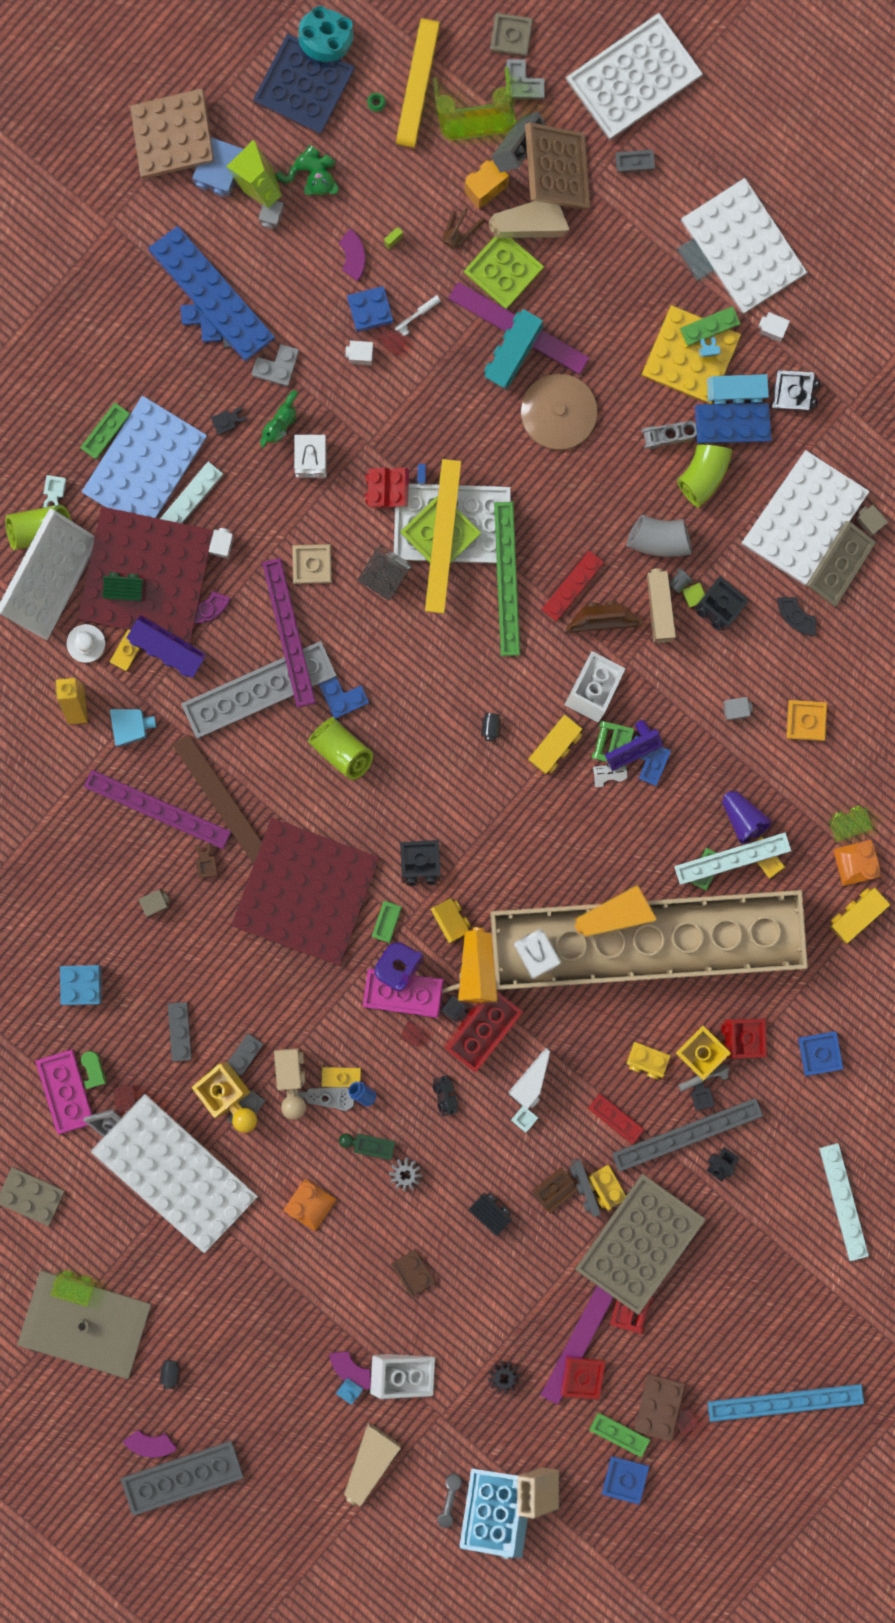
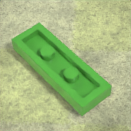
[680,306,740,347]
[80,403,130,460]
[589,1412,650,1457]

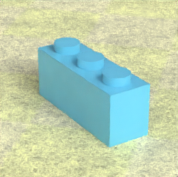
[707,374,769,404]

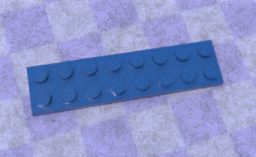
[148,226,274,362]

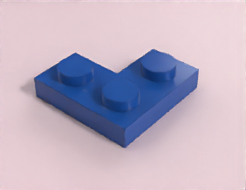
[180,304,222,343]
[319,677,369,719]
[634,736,671,786]

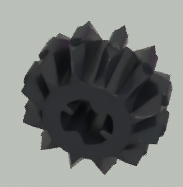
[488,1360,521,1394]

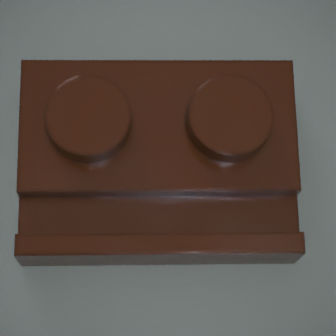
[532,1167,578,1214]
[391,1249,435,1297]

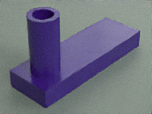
[605,720,663,771]

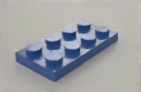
[695,403,772,444]

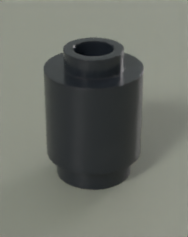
[481,713,501,741]
[160,1360,181,1389]

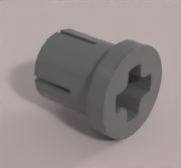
[669,568,693,594]

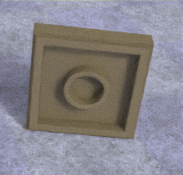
[490,13,533,57]

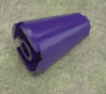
[722,790,772,845]

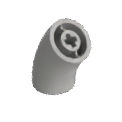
[626,514,692,557]

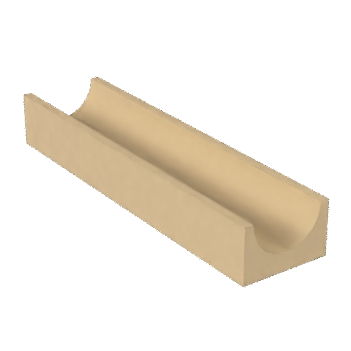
[490,890,807,990]

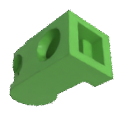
[81,1051,107,1089]

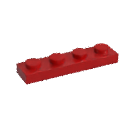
[541,551,604,622]

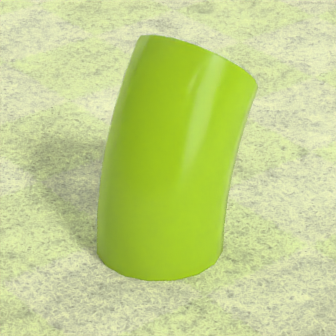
[677,445,732,508]
[5,505,72,550]
[308,717,373,780]

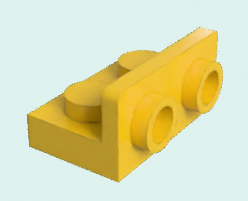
[626,1042,670,1080]
[588,1164,626,1211]

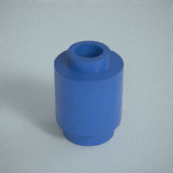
[348,1082,376,1107]

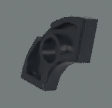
[777,597,816,636]

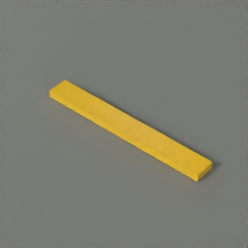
[425,459,461,614]

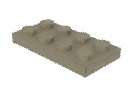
[806,521,876,606]

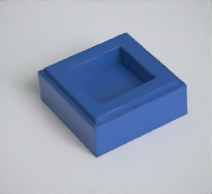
[417,464,426,484]

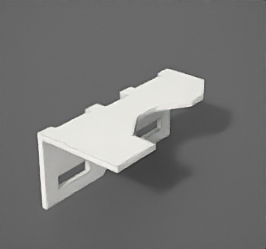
[593,765,627,787]

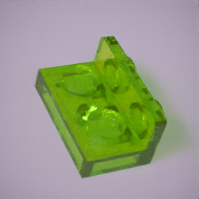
[828,805,873,842]
[50,1270,96,1307]

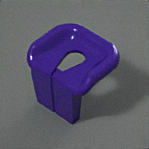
[374,942,424,991]

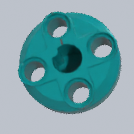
[298,6,354,62]

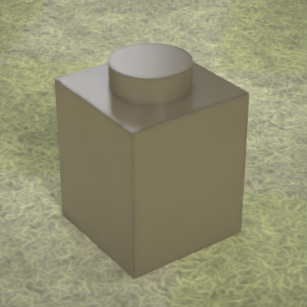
[856,505,888,537]
[138,890,170,917]

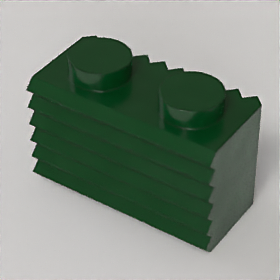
[102,572,144,602]

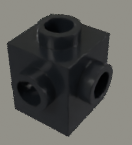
[706,1147,739,1182]

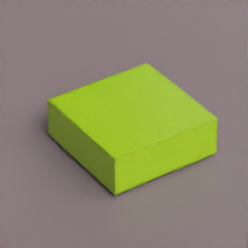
[384,227,403,249]
[682,583,704,608]

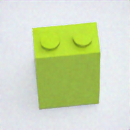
[226,141,282,209]

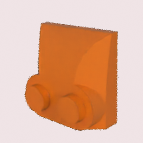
[833,840,881,886]
[283,1178,337,1231]

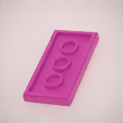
[363,969,444,1018]
[36,1049,93,1135]

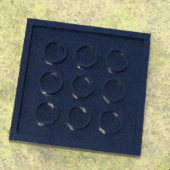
[253,33,355,136]

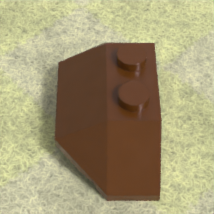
[566,601,643,634]

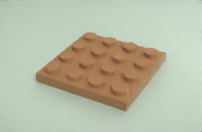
[130,88,215,179]
[525,122,590,210]

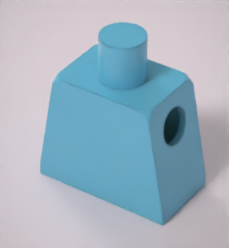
[110,709,157,747]

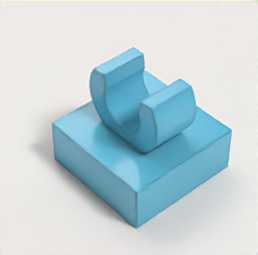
[698,337,720,358]

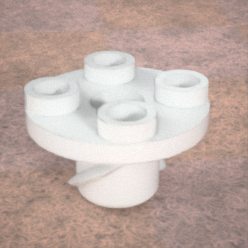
[67,624,105,663]

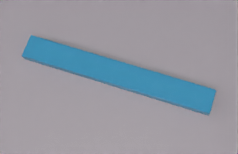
[707,1384,864,1422]

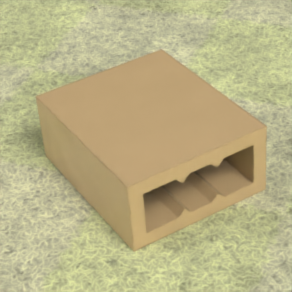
[517,1467,559,1518]

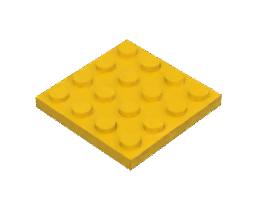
[641,305,741,404]

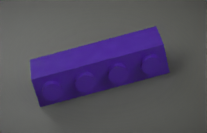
[126,615,207,678]

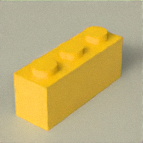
[528,714,582,775]
[829,888,890,943]

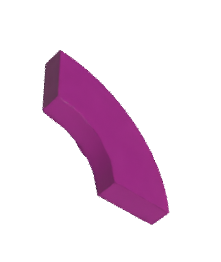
[339,229,365,282]
[194,592,231,624]
[329,1351,371,1389]
[123,1429,177,1457]

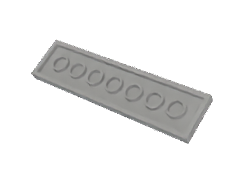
[181,641,337,739]

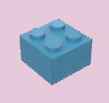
[60,965,102,1005]

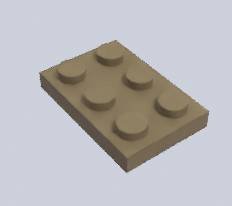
[0,1167,65,1226]

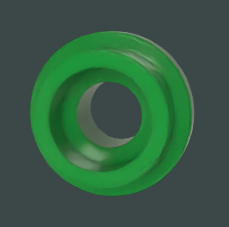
[367,93,386,112]

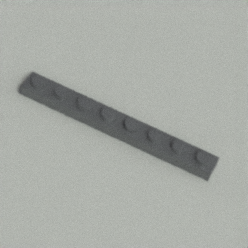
[612,1098,763,1172]

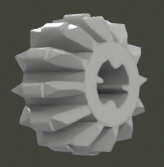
[389,1158,422,1191]

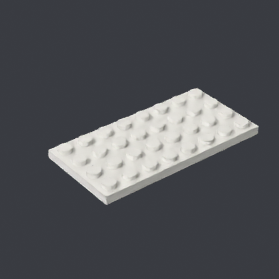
[91,1094,258,1253]

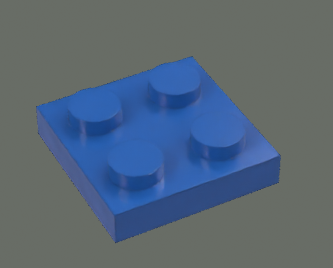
[347,286,393,332]
[798,1031,843,1076]
[601,1455,649,1504]

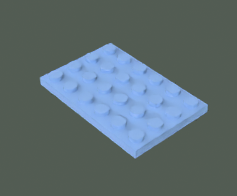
[82,396,207,518]

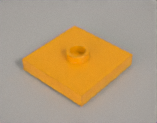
[786,700,827,741]

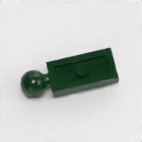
[338,1133,395,1160]

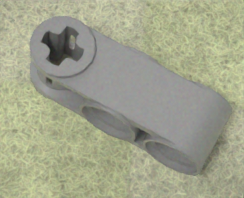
[641,421,697,449]

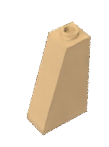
[489,201,569,238]
[647,569,675,643]
[345,1423,401,1506]

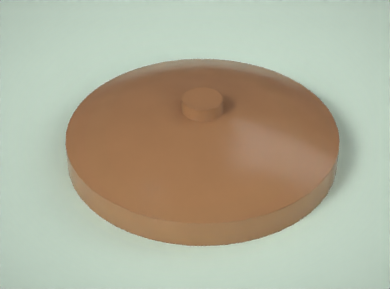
[521,374,597,451]

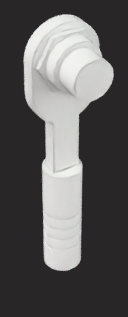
[395,295,441,336]

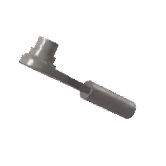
[678,1064,729,1092]

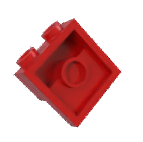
[365,468,409,509]
[721,1019,767,1059]

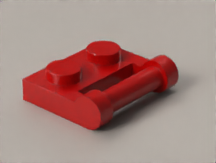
[610,1296,654,1334]

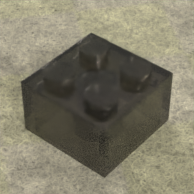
[357,545,413,601]

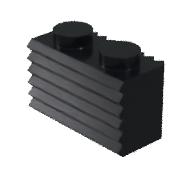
[468,1192,512,1237]

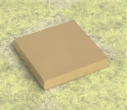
[292,544,332,584]

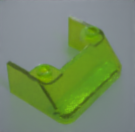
[433,67,516,140]

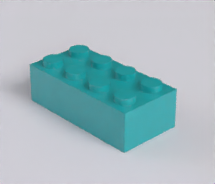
[483,309,545,391]

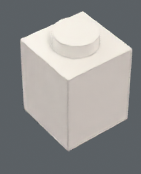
[758,312,790,342]
[345,341,373,365]
[209,528,234,559]

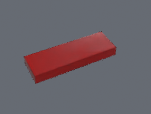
[588,1093,644,1145]

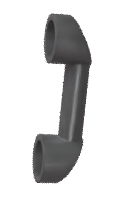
[437,1473,461,1528]

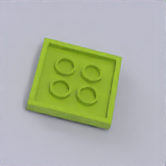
[463,236,544,310]
[400,496,481,564]

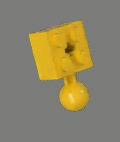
[192,1062,257,1133]

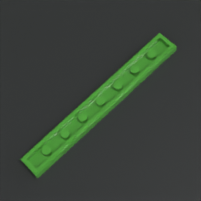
[494,502,520,656]

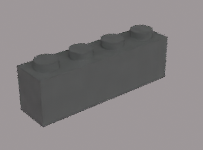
[492,112,546,173]

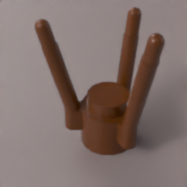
[442,208,485,249]

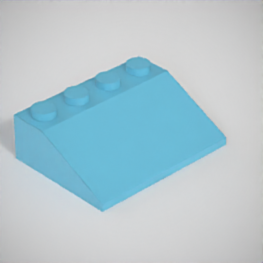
[460,1469,528,1558]

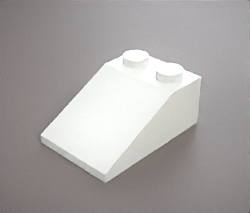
[564,651,626,722]
[509,1048,550,1109]
[371,1354,435,1399]

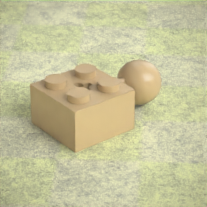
[274,1048,306,1120]

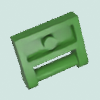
[591,721,634,766]

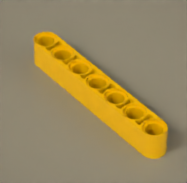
[396,18,440,148]

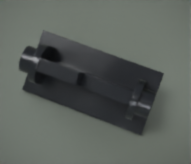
[433,1075,459,1116]

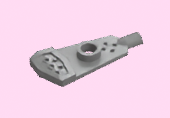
[298,1087,354,1111]

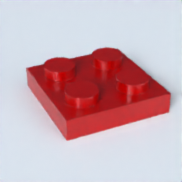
[561,1356,605,1399]

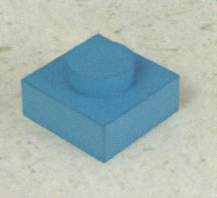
[336,1378,363,1405]

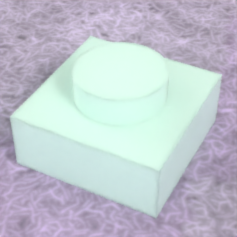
[511,1106,538,1133]

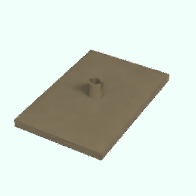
[575,1174,706,1315]
[17,1270,152,1379]

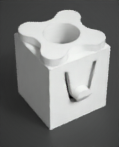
[294,435,327,478]
[514,929,560,978]

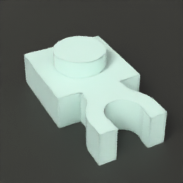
[43,475,66,507]

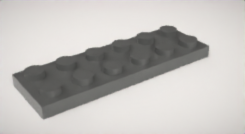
[121,1440,244,1516]

